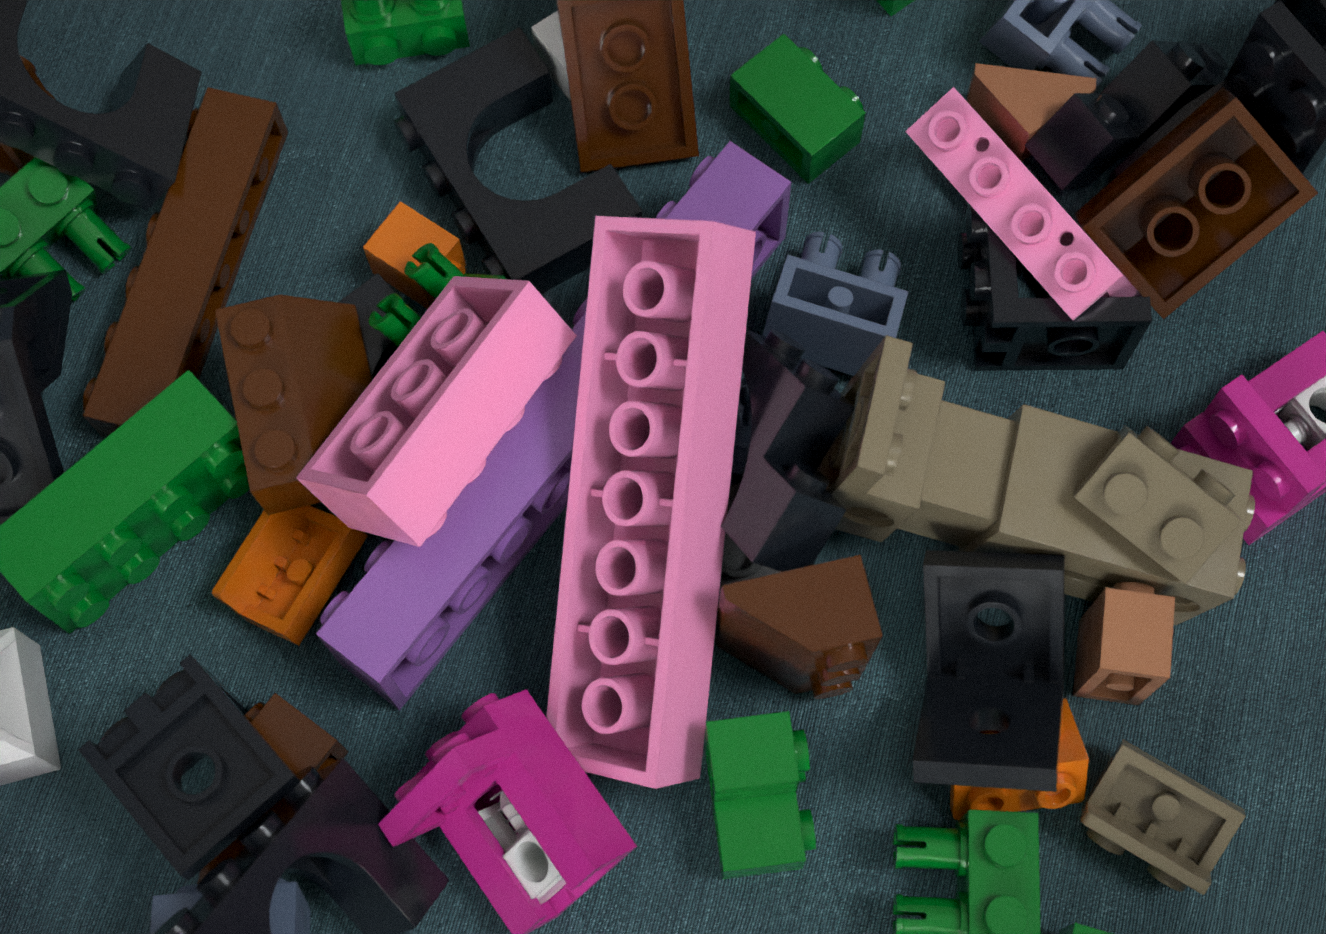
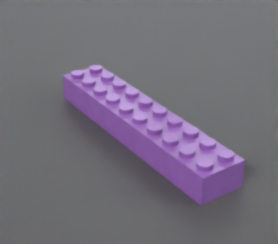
[316,141,791,711]

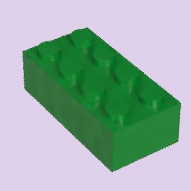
[0,370,250,634]

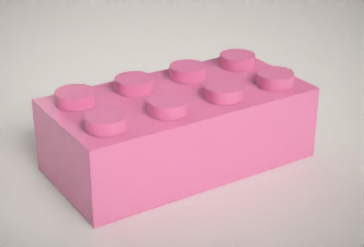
[296,276,577,547]

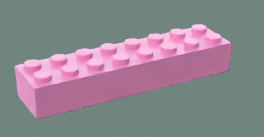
[546,216,756,789]

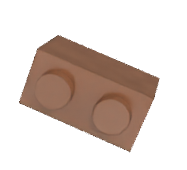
[1073,582,1175,705]

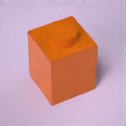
[363,201,466,309]

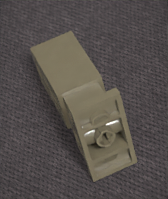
[817,335,1255,625]

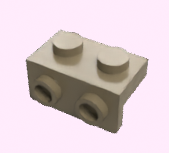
[1073,425,1242,585]
[1080,739,1246,895]

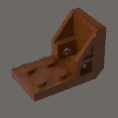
[556,0,699,172]

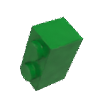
[729,33,866,184]

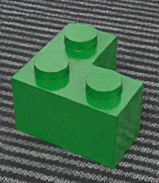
[704,711,816,880]

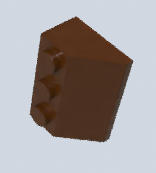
[1075,87,1318,319]
[215,294,373,515]
[715,555,883,699]

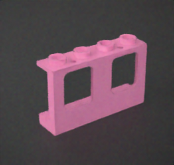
[905,87,1142,321]

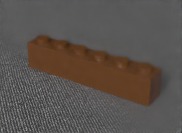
[83,87,288,438]

